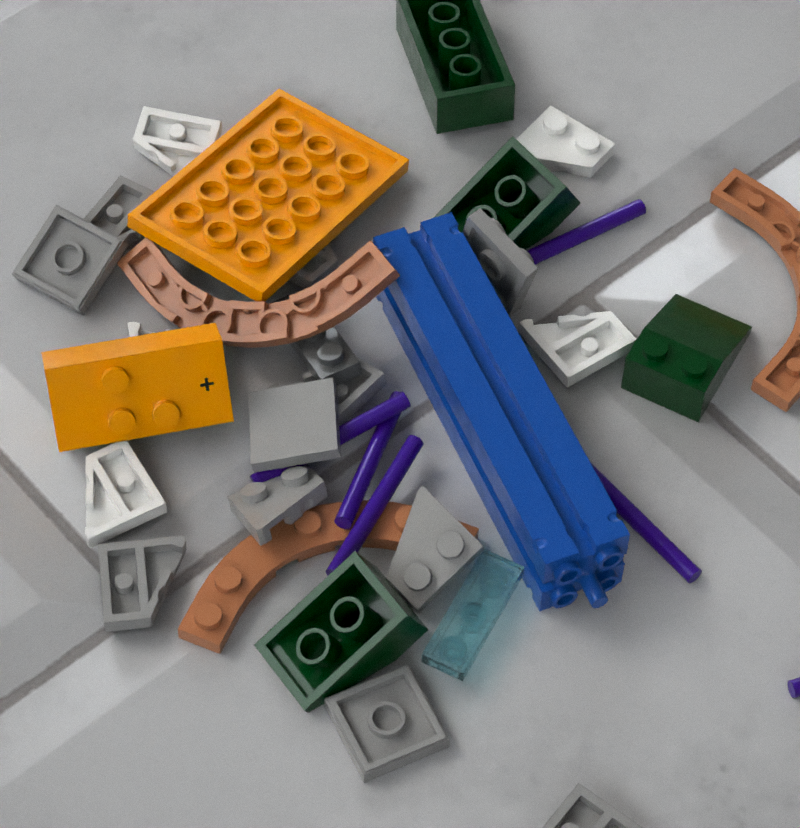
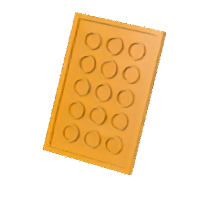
[127,88,409,301]

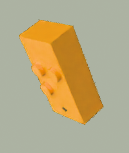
[41,323,234,452]

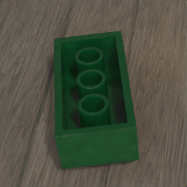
[396,0,515,134]

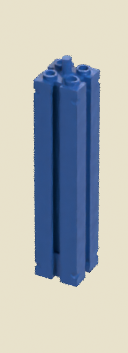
[373,212,630,612]

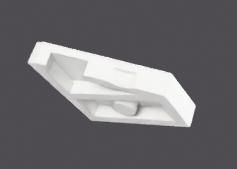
[516,105,615,178]
[133,106,222,176]
[518,311,637,388]
[85,440,167,548]

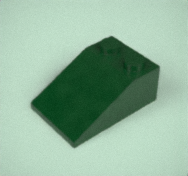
[433,136,581,250]
[621,294,752,423]
[254,551,428,713]

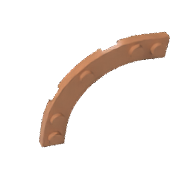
[710,168,800,412]
[117,237,400,348]
[178,500,479,654]

